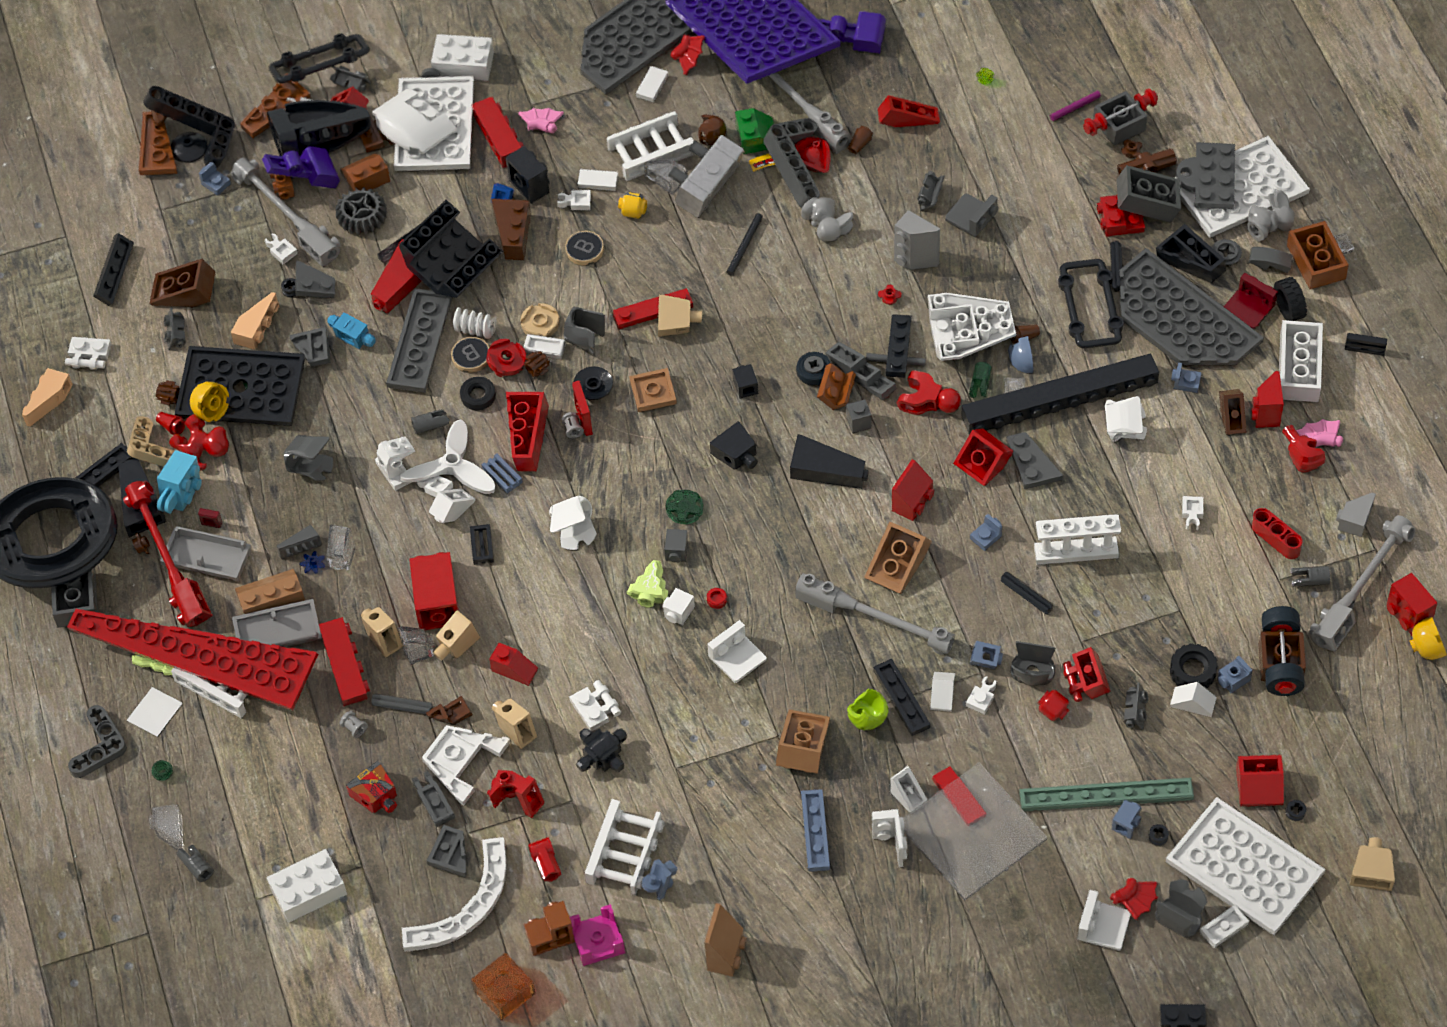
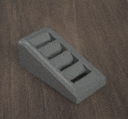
[277,525,322,559]

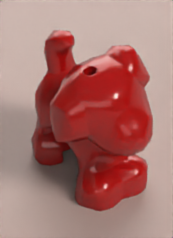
[169,414,229,471]

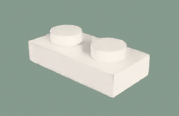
[1200,905,1249,948]

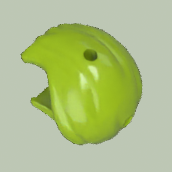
[847,688,889,730]

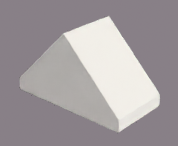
[930,672,955,712]
[1170,682,1217,717]
[891,766,928,814]

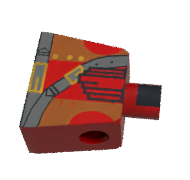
[346,761,397,813]

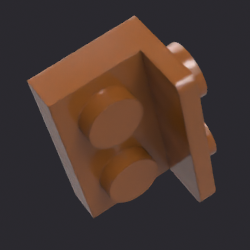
[817,363,856,410]

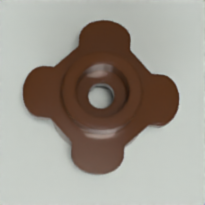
[1121,139,1142,158]
[132,532,150,554]

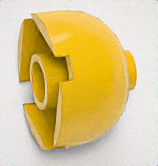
[190,382,229,422]
[1410,617,1447,660]

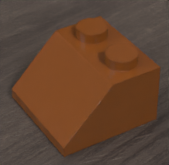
[340,154,391,192]

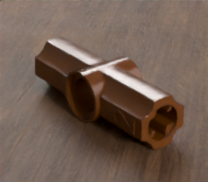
[1117,148,1177,175]

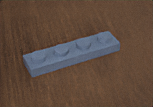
[801,789,830,872]

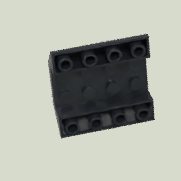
[399,199,503,298]

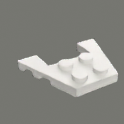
[422,725,510,806]

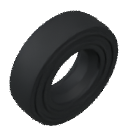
[460,376,496,411]

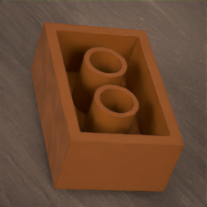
[1287,221,1349,290]

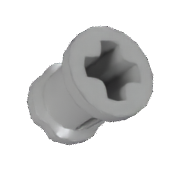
[561,412,584,439]
[339,710,368,738]

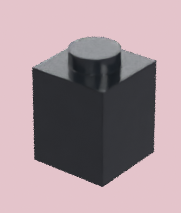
[732,364,758,399]

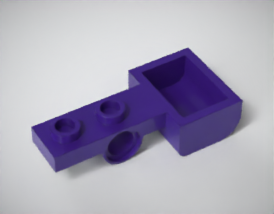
[818,11,886,53]
[262,147,340,189]

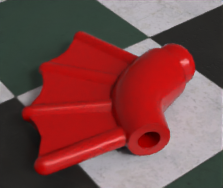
[671,35,705,75]
[1110,878,1158,920]

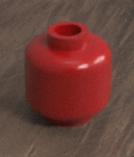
[1038,690,1070,721]

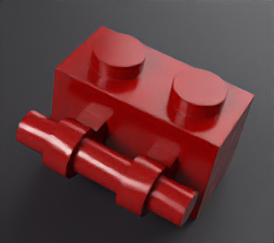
[1063,647,1111,702]

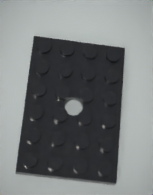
[174,346,306,426]

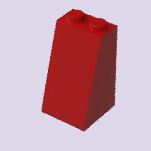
[409,552,459,631]

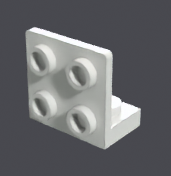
[707,620,766,683]
[872,809,907,867]
[1077,890,1131,951]

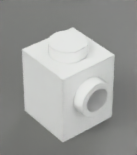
[663,588,695,626]

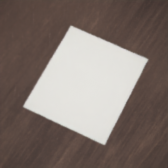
[127,687,182,736]

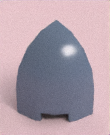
[1008,336,1033,373]

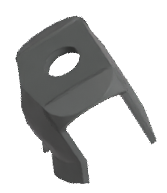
[564,306,605,356]
[284,435,333,481]
[1010,641,1055,686]
[1155,880,1208,938]

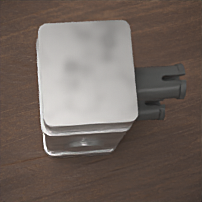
[668,135,744,217]

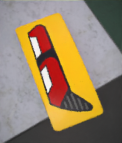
[749,153,775,172]

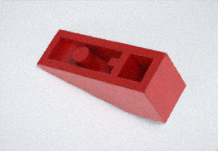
[878,95,940,127]

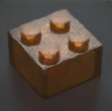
[471,952,536,1021]

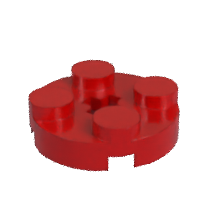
[486,339,526,377]

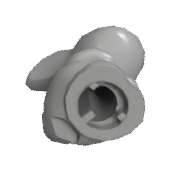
[1247,190,1295,242]
[801,197,853,241]

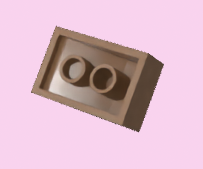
[864,522,932,594]
[776,709,830,773]
[704,903,747,977]

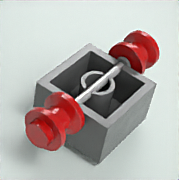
[1083,88,1158,146]

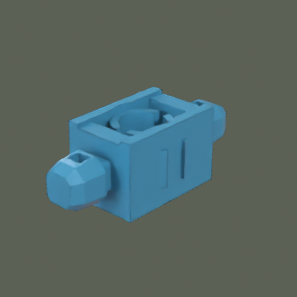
[327,312,376,349]

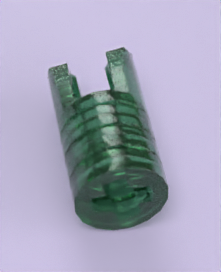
[969,362,992,398]

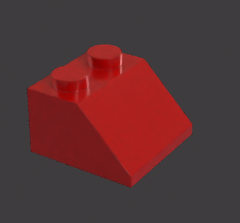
[1251,371,1284,428]
[953,429,1014,486]
[892,459,935,521]

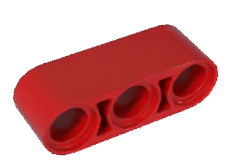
[1251,508,1303,559]

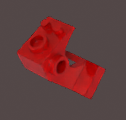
[487,770,545,818]

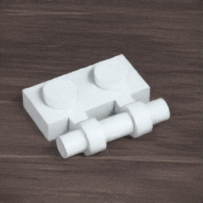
[65,337,111,370]
[569,680,621,731]

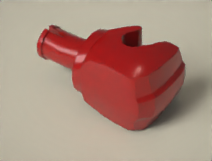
[1282,425,1325,473]

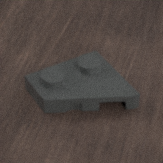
[295,261,335,298]
[289,327,330,367]
[427,825,467,878]

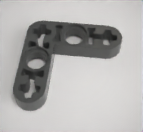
[68,705,126,778]

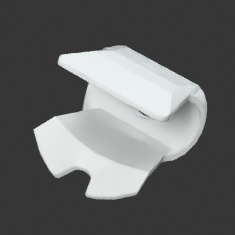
[1105,396,1147,442]
[549,496,597,550]

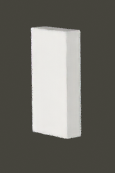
[636,66,668,103]
[578,169,618,191]
[523,334,566,360]

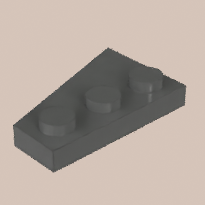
[1006,432,1063,489]

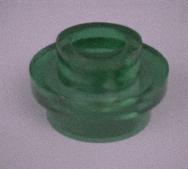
[151,760,173,781]

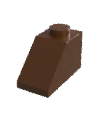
[1219,389,1247,435]

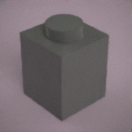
[846,399,872,434]
[665,529,688,562]

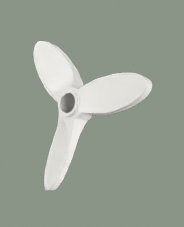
[400,420,495,494]

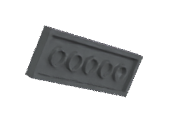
[386,288,453,393]

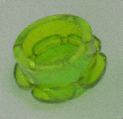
[976,68,994,85]

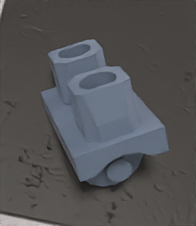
[642,859,678,900]

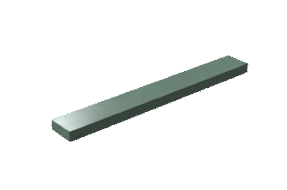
[1019,778,1194,812]

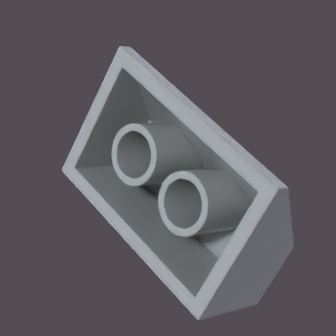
[894,210,940,270]

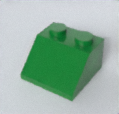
[735,108,774,154]

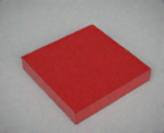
[572,381,593,436]

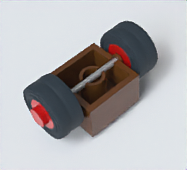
[1258,606,1306,696]

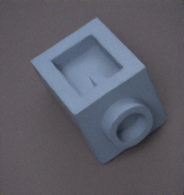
[199,162,231,195]
[1171,362,1201,393]
[970,514,1002,551]

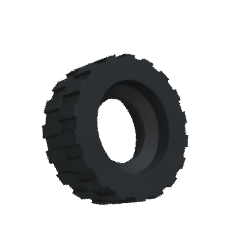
[1274,277,1307,321]
[1170,643,1218,689]

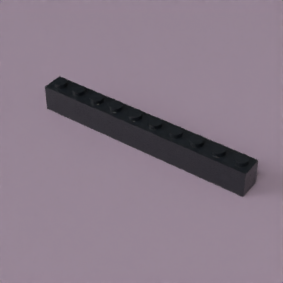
[961,353,1159,435]

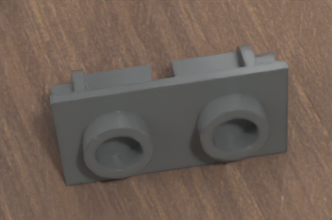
[330,66,371,92]
[917,171,945,211]
[164,307,186,350]
[1124,683,1148,730]

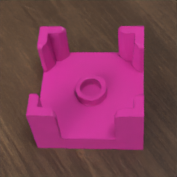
[570,904,625,966]

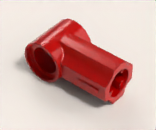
[528,837,561,882]

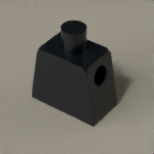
[710,421,758,469]

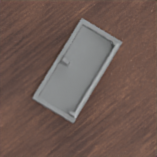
[160,526,251,581]
[232,599,322,647]

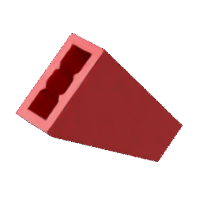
[371,239,421,314]

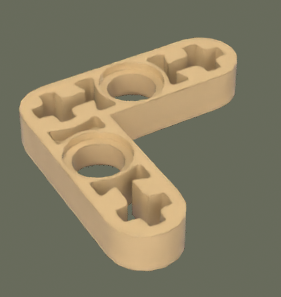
[127,416,174,467]

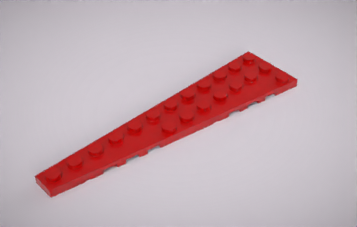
[67,609,318,711]

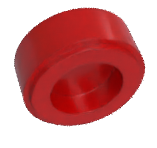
[706,588,727,609]

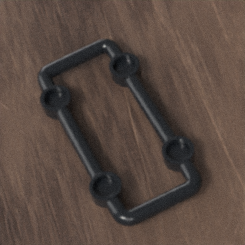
[269,33,370,84]
[1058,259,1124,349]

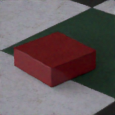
[198,508,223,528]

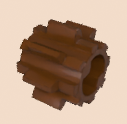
[524,351,550,377]
[155,380,180,406]

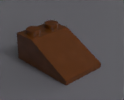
[149,258,216,307]

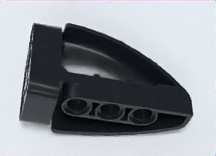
[267,100,371,157]

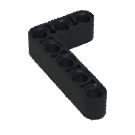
[143,86,235,169]

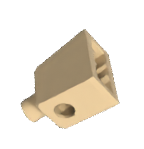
[658,295,702,337]
[361,607,403,658]
[433,610,480,661]
[492,699,537,749]
[1350,837,1395,891]

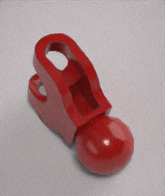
[896,371,962,415]

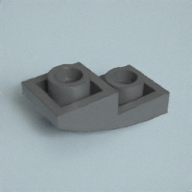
[1249,247,1293,273]

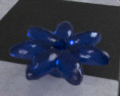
[299,551,325,574]

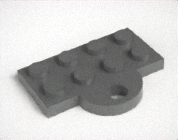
[1176,142,1235,209]

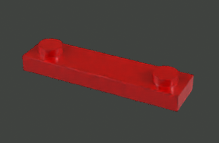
[613,288,693,329]

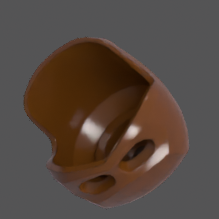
[698,114,727,146]

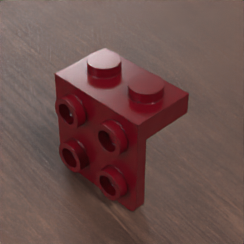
[1223,272,1278,330]

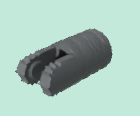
[411,409,450,434]
[1290,566,1330,587]
[176,844,214,882]

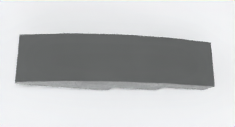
[825,342,897,400]

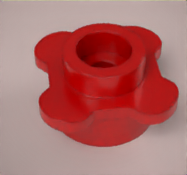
[878,284,901,305]

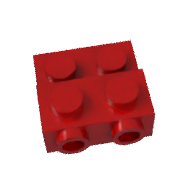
[1097,195,1145,237]

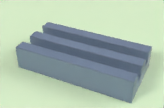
[481,454,523,494]

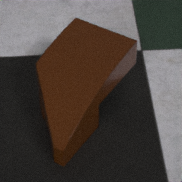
[426,696,473,725]

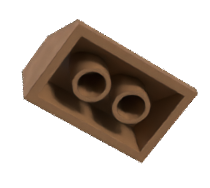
[235,569,305,614]

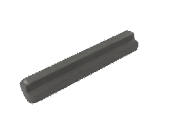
[371,693,433,714]

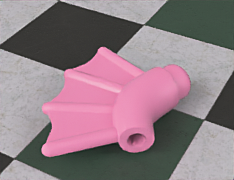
[519,108,564,134]
[1296,419,1343,447]

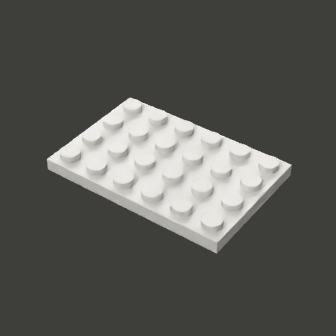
[394,76,474,171]
[1174,136,1310,238]
[1166,797,1325,935]

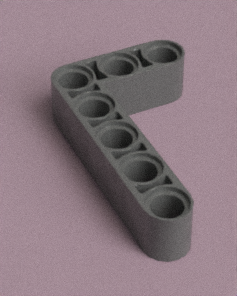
[763,118,820,208]

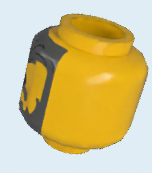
[618,192,647,218]

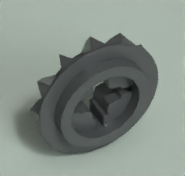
[1212,239,1242,267]

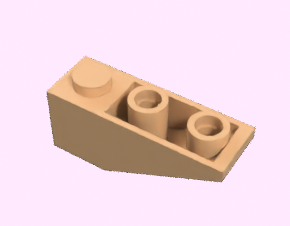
[231,292,279,350]
[22,368,73,427]

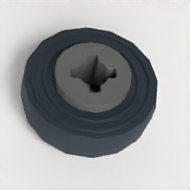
[796,352,831,386]

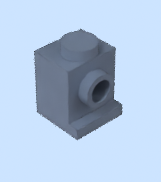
[969,641,1003,670]
[1218,656,1253,693]
[1111,800,1142,839]

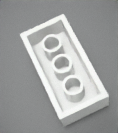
[1279,320,1323,402]

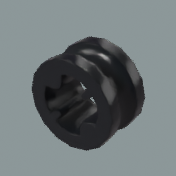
[281,278,296,298]
[1286,800,1306,821]
[1149,824,1169,846]

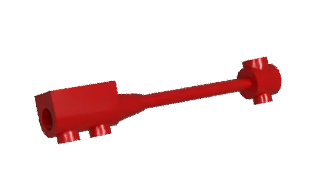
[123,481,213,627]

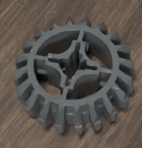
[335,188,387,236]

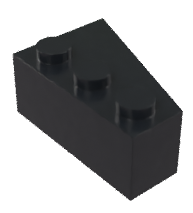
[1156,224,1226,283]

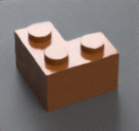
[524,901,575,956]

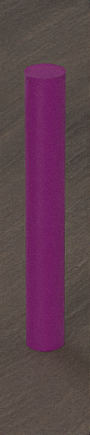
[1050,91,1101,121]

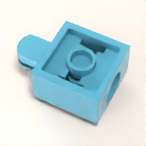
[157,450,202,514]

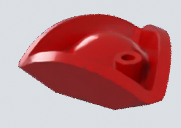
[794,137,830,173]

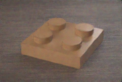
[629,368,677,412]

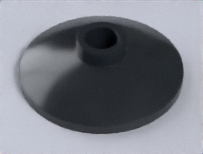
[170,132,208,163]
[573,366,613,400]

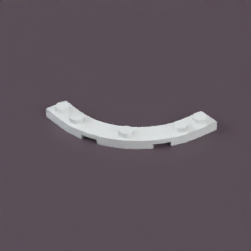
[402,837,506,952]

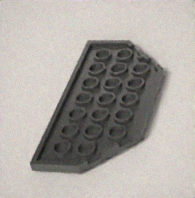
[581,0,693,95]
[1119,248,1264,365]

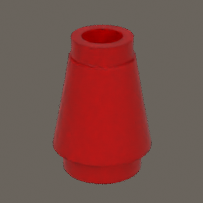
[156,412,186,435]

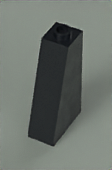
[790,434,869,489]
[118,458,167,537]

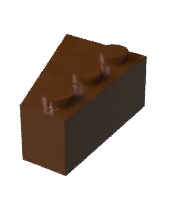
[491,199,531,261]

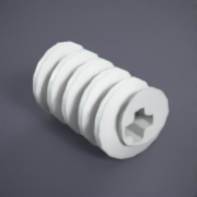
[453,307,497,339]

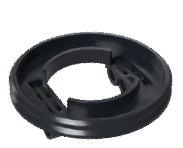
[0,477,118,588]

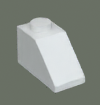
[429,488,476,523]

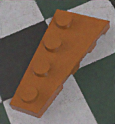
[240,73,311,138]
[139,112,177,175]

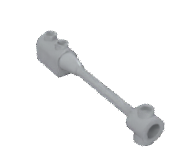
[768,72,851,154]
[231,158,341,267]
[1310,515,1415,652]
[795,573,955,655]

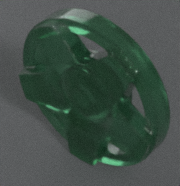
[666,490,704,524]

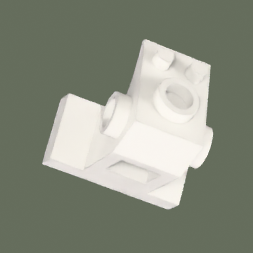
[375,437,415,491]

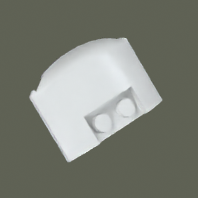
[372,89,457,154]

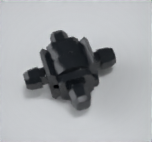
[576,728,627,772]

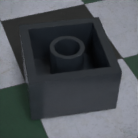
[506,146,550,204]

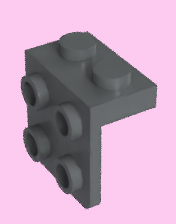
[945,194,999,237]

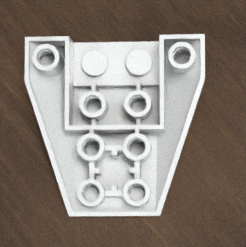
[928,293,1016,361]

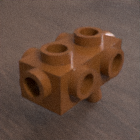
[269,173,295,200]

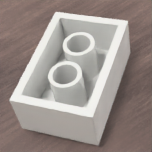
[431,34,494,81]
[267,849,347,923]

